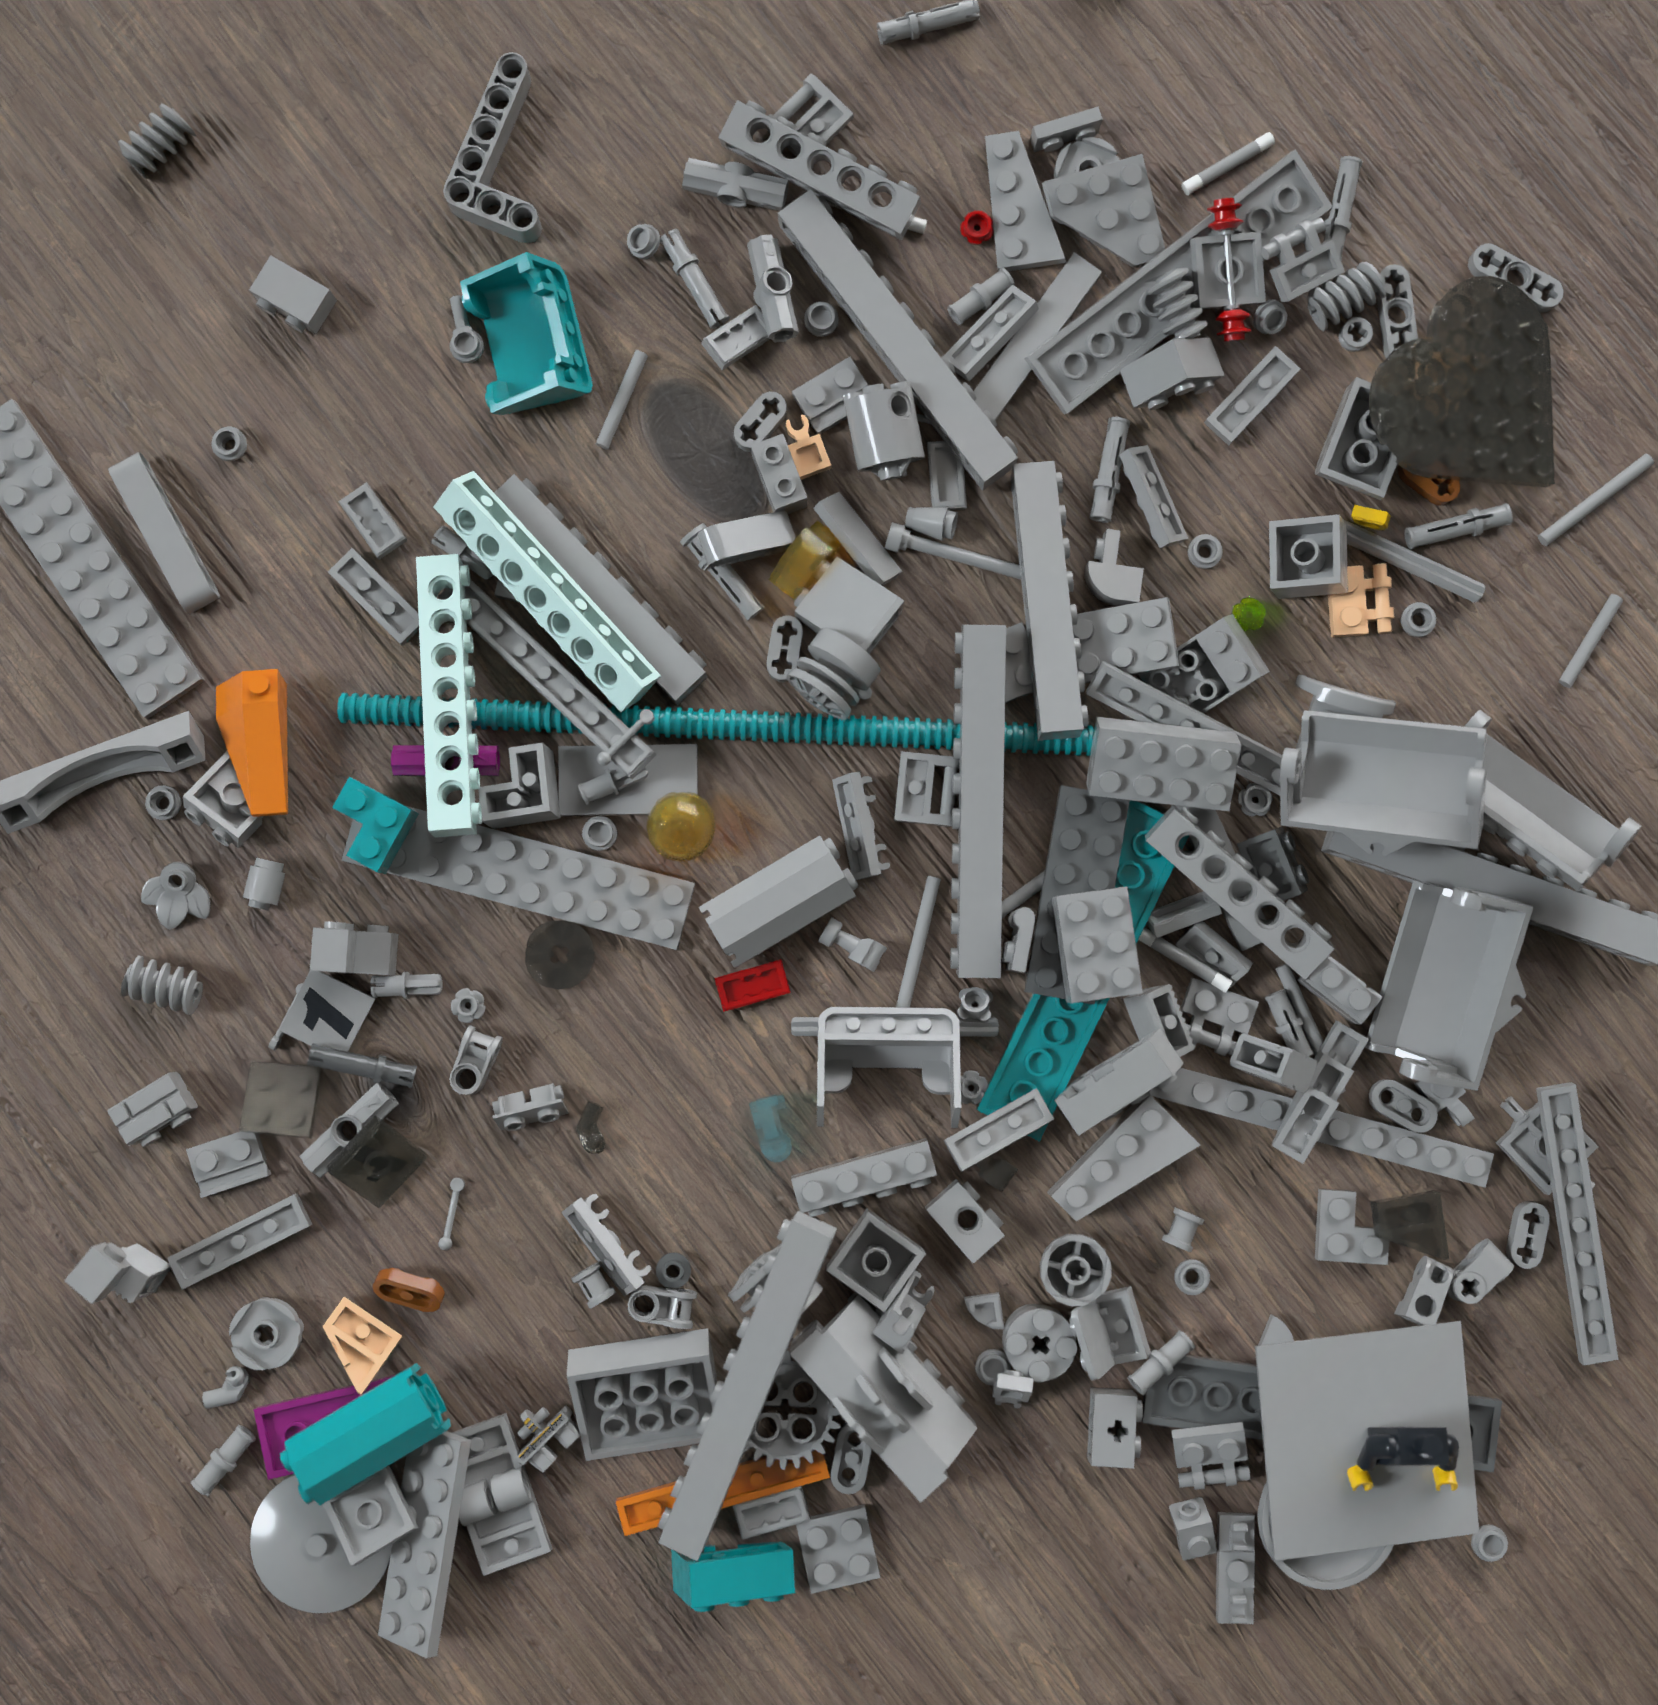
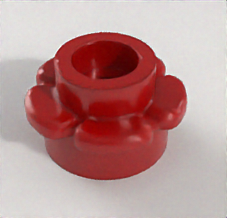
[960,211,994,245]

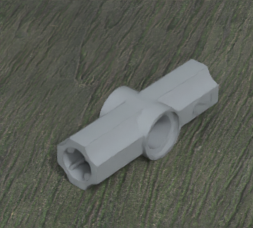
[682,158,789,211]
[747,235,799,342]
[299,1083,399,1178]

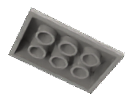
[567,1328,717,1461]

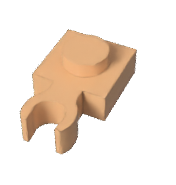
[786,415,831,480]

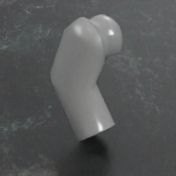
[202,1366,249,1409]

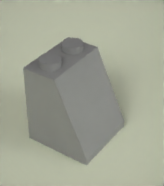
[793,557,904,654]

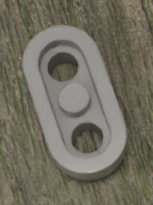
[1368,1079,1438,1133]
[831,1422,871,1494]

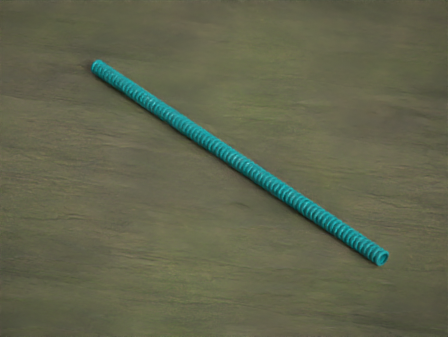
[337,693,1094,756]

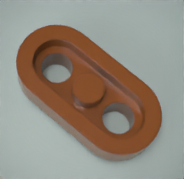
[372,1268,445,1312]

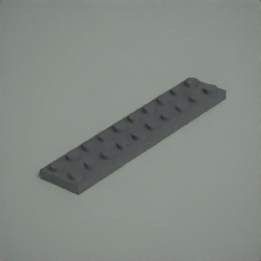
[1142,1350,1502,1472]

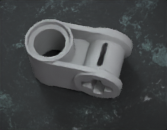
[449,1025,503,1095]
[1447,1238,1514,1304]
[628,1285,697,1329]

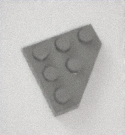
[1042,154,1165,267]

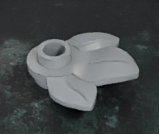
[141,862,210,930]

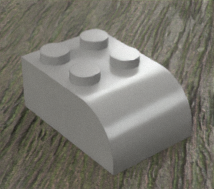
[1315,377,1421,500]

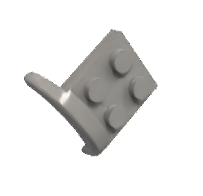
[1296,675,1396,749]

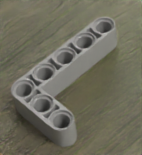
[443,52,542,243]

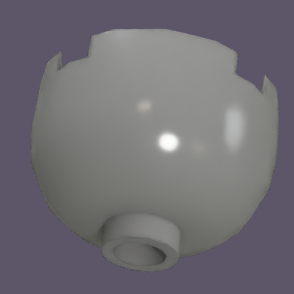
[1040,1234,1111,1306]

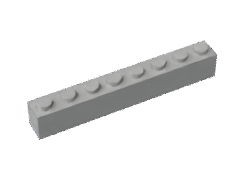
[1010,461,1089,741]
[494,474,707,705]

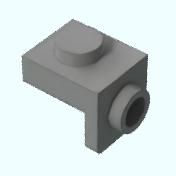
[1169,1497,1217,1561]

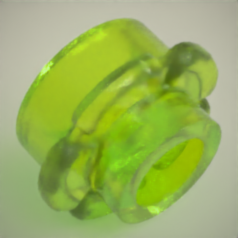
[1232,597,1266,631]

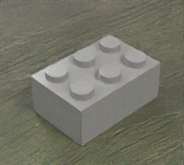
[1051,887,1143,1003]

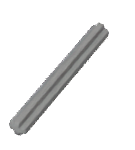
[1343,519,1486,602]

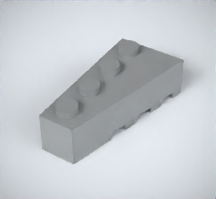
[1047,1095,1200,1221]

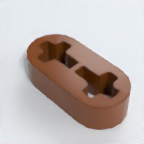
[1398,451,1460,506]

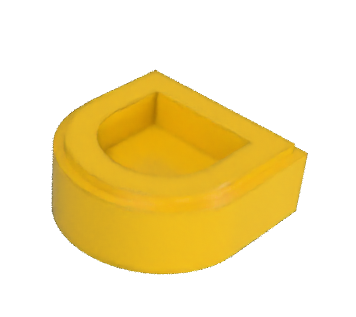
[1351,505,1391,530]

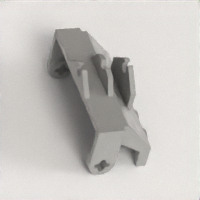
[1280,710,1487,856]
[1465,710,1642,892]
[1365,880,1533,1091]
[790,1292,977,1503]

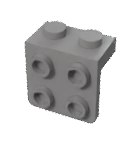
[1070,1286,1151,1380]

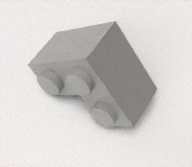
[1120,338,1225,411]
[478,743,561,829]
[310,921,398,975]

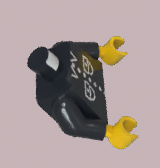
[1347,1427,1459,1491]

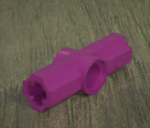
[391,745,500,776]

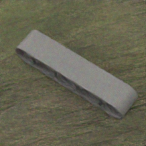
[108,452,220,614]

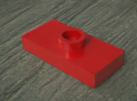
[714,959,791,1012]

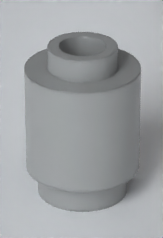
[243,858,285,911]

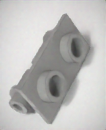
[492,1083,569,1131]

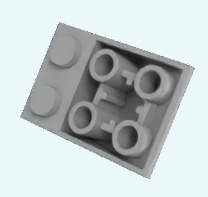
[1138,614,1270,714]

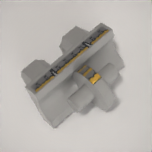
[516,1405,580,1473]

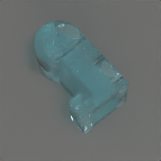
[749,1092,792,1162]

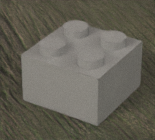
[1269,514,1348,599]
[826,1208,926,1312]

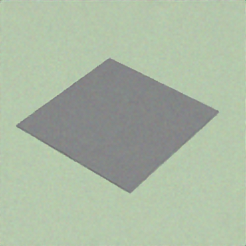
[1255,1321,1479,1561]

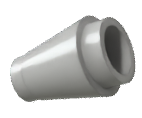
[905,507,958,541]

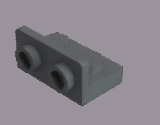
[1237,826,1309,908]

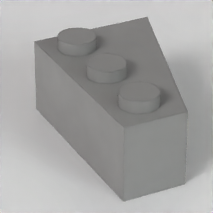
[1054,1028,1184,1136]

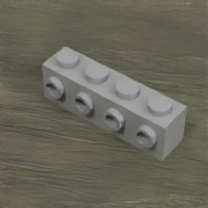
[791,1138,937,1217]

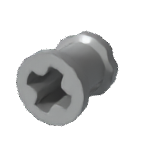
[1162,1207,1204,1252]
[571,1262,616,1309]

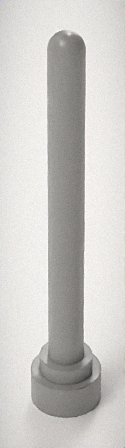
[884,522,1021,580]

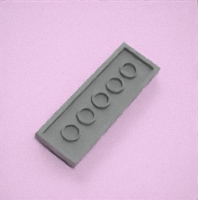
[378,1431,471,1658]

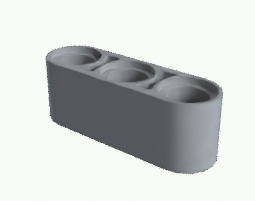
[697,511,798,567]

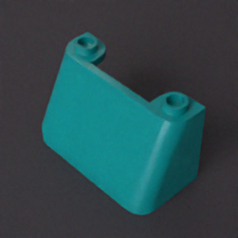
[460,252,593,415]

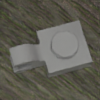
[1414,1081,1475,1127]

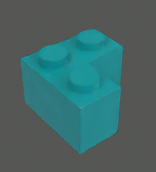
[332,777,419,875]

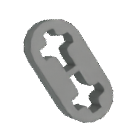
[734,391,787,452]
[767,615,803,682]
[1506,1201,1550,1269]

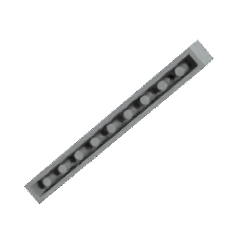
[778,189,1018,491]
[950,625,1006,978]
[1321,831,1658,966]
[658,1211,838,1561]

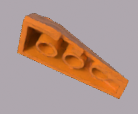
[216,669,288,817]

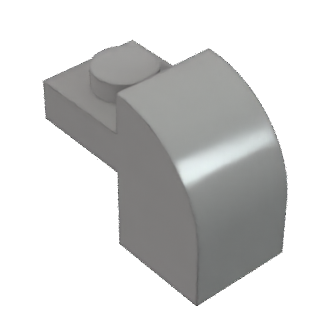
[1084,529,1144,606]

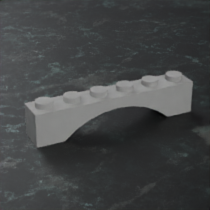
[0,711,206,834]

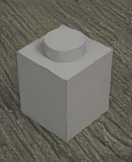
[64,1242,132,1304]

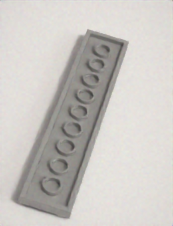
[1024,149,1333,414]
[0,399,205,719]
[341,806,695,950]

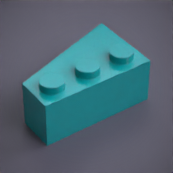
[671,1541,795,1612]

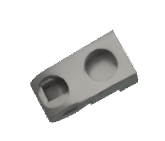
[1394,1256,1453,1326]

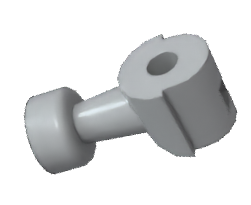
[818,917,887,972]

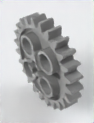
[745,1351,841,1470]

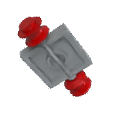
[1190,198,1266,342]

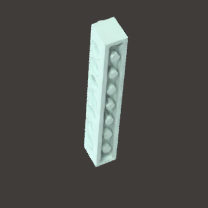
[433,471,661,712]
[416,554,482,838]

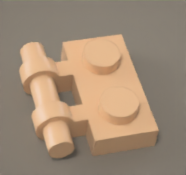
[1328,563,1394,638]

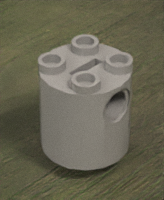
[843,381,925,481]

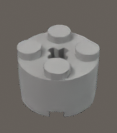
[1002,1304,1077,1382]

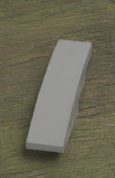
[1271,1021,1369,1164]

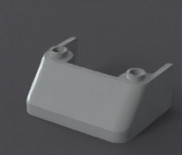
[817,1007,961,1128]

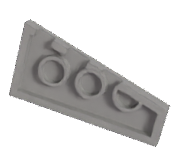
[985,131,1066,271]

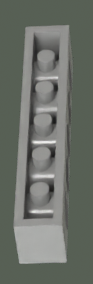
[718,100,921,241]
[1145,805,1334,980]

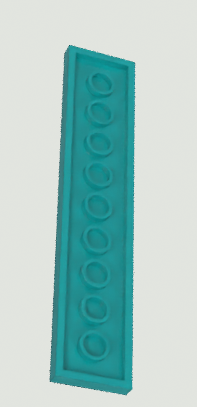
[976,800,1189,1142]

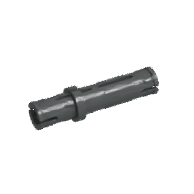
[307,1043,417,1088]

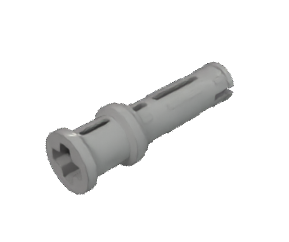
[680,523,765,621]

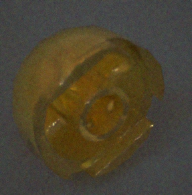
[646,791,716,862]

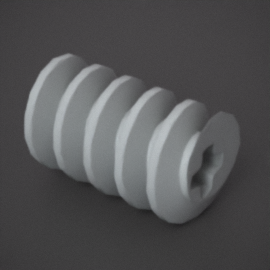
[118,103,197,180]
[1308,262,1386,331]
[1145,268,1208,339]
[121,955,203,1015]

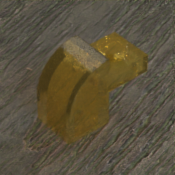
[768,520,842,600]

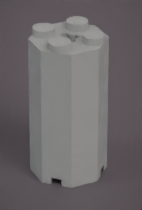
[699,835,858,968]

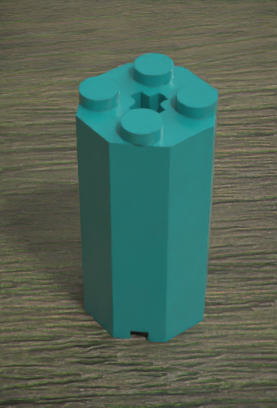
[280,1363,452,1506]

